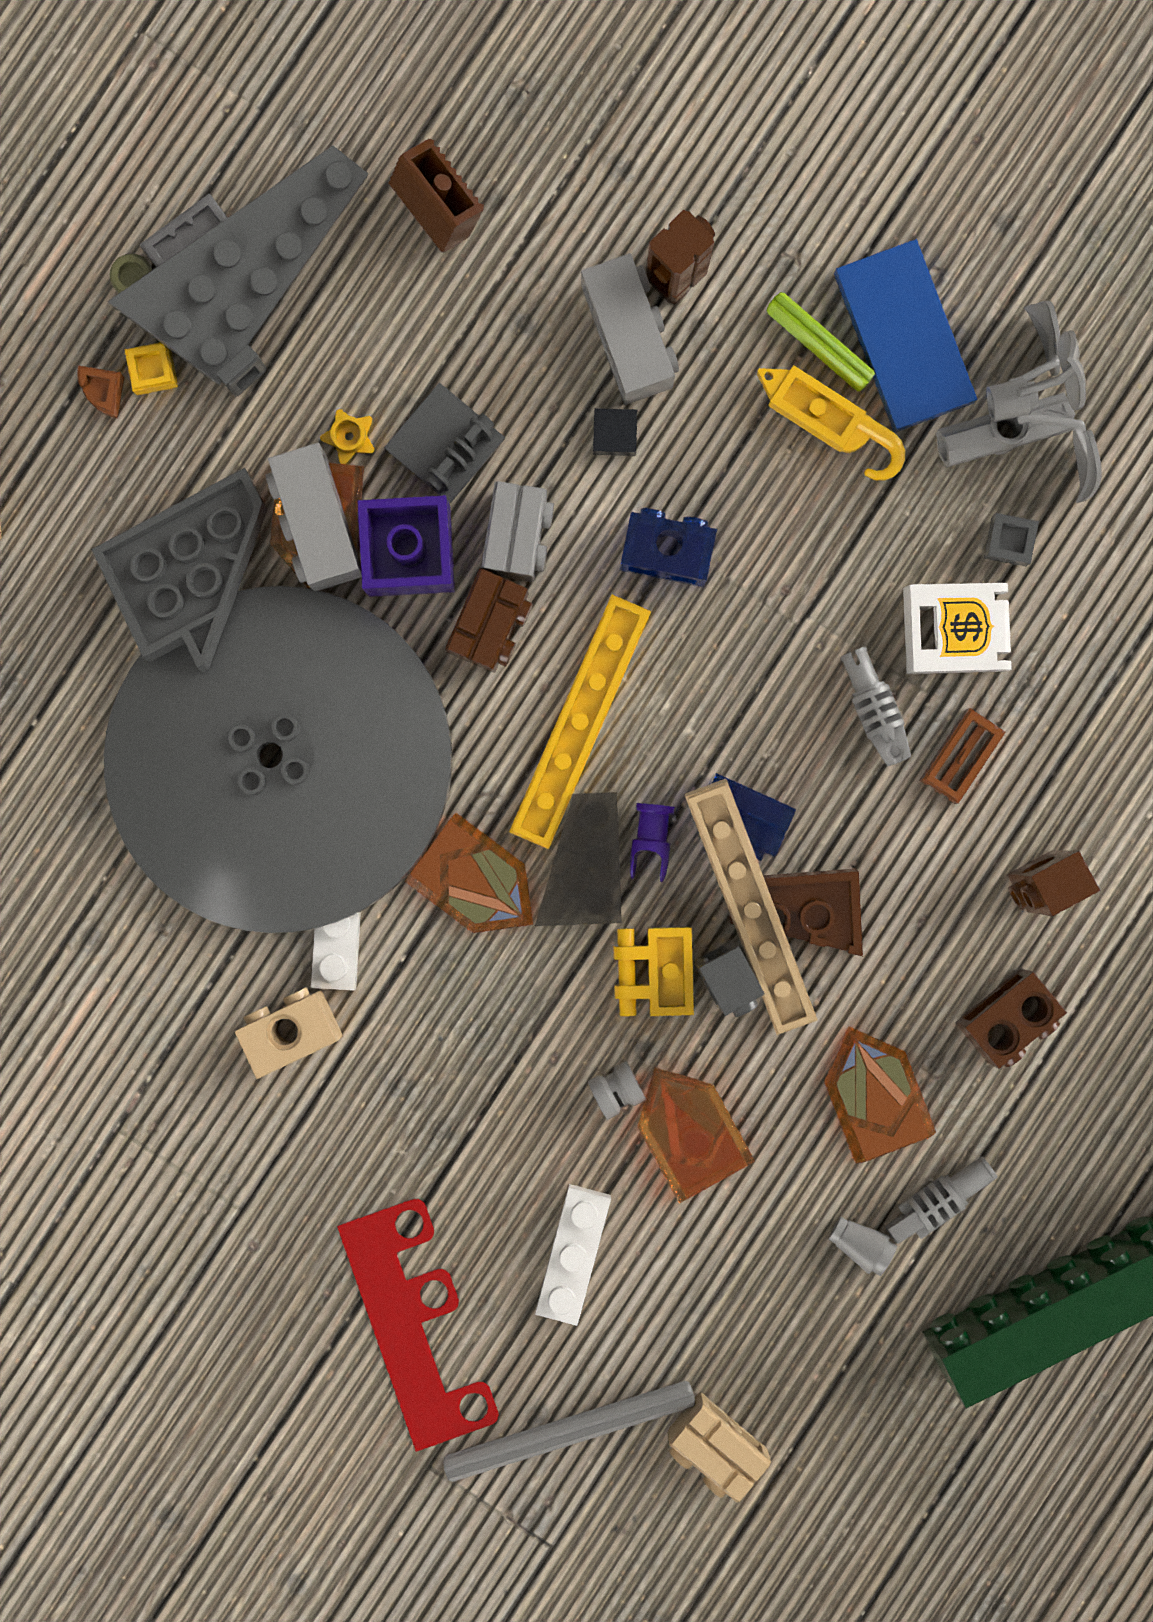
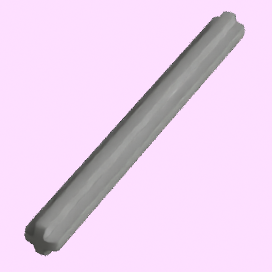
[443,1381,695,1482]

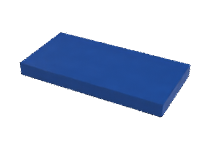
[834,239,978,433]

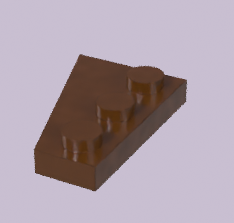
[728,868,863,957]

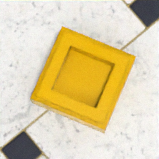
[124,342,178,395]

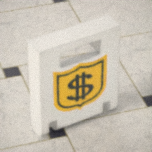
[903,583,1012,674]

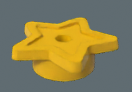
[320,409,375,465]

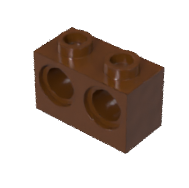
[955,968,1067,1069]

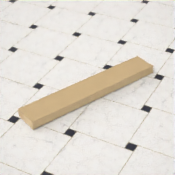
[685,779,818,1035]

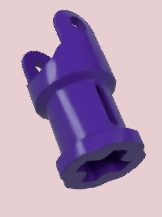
[630,803,675,882]

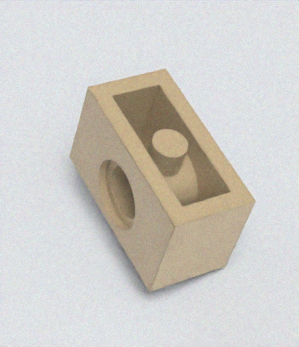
[234,987,343,1079]

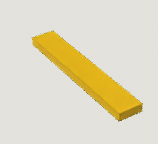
[509,594,651,849]

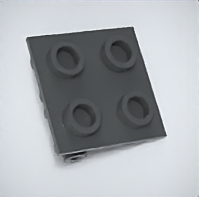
[384,382,505,503]

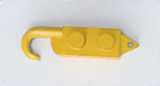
[757,365,905,481]

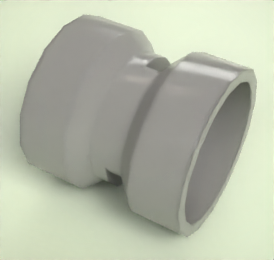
[588,1061,646,1120]

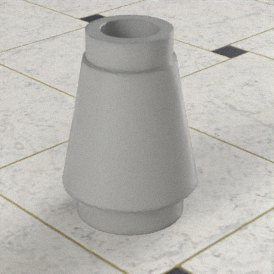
[828,1217,897,1276]

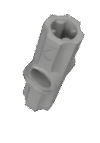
[936,393,1075,468]

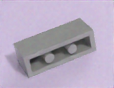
[581,253,679,405]
[265,442,362,591]

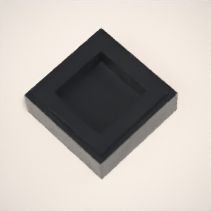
[593,408,638,456]

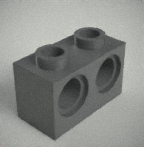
[693,941,765,1017]

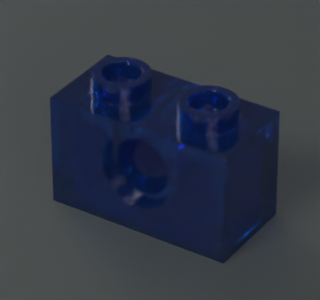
[619,508,717,587]

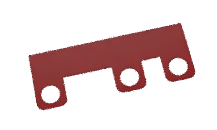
[337,1199,499,1452]

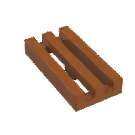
[919,708,1006,804]

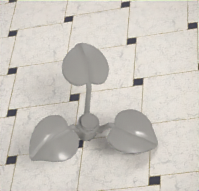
[986,300,1102,503]

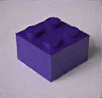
[358,495,455,597]

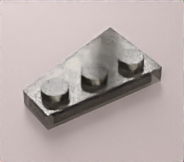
[535,792,622,926]

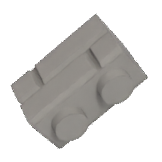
[481,481,554,582]

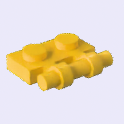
[613,927,694,1016]

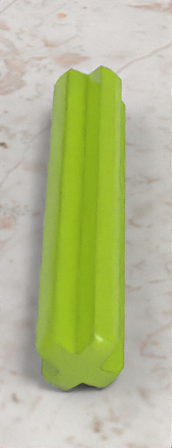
[766,292,875,392]

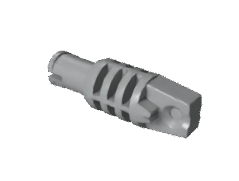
[840,646,911,766]
[885,1156,998,1244]

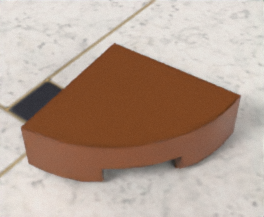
[77,366,125,419]

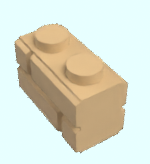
[667,1392,771,1502]

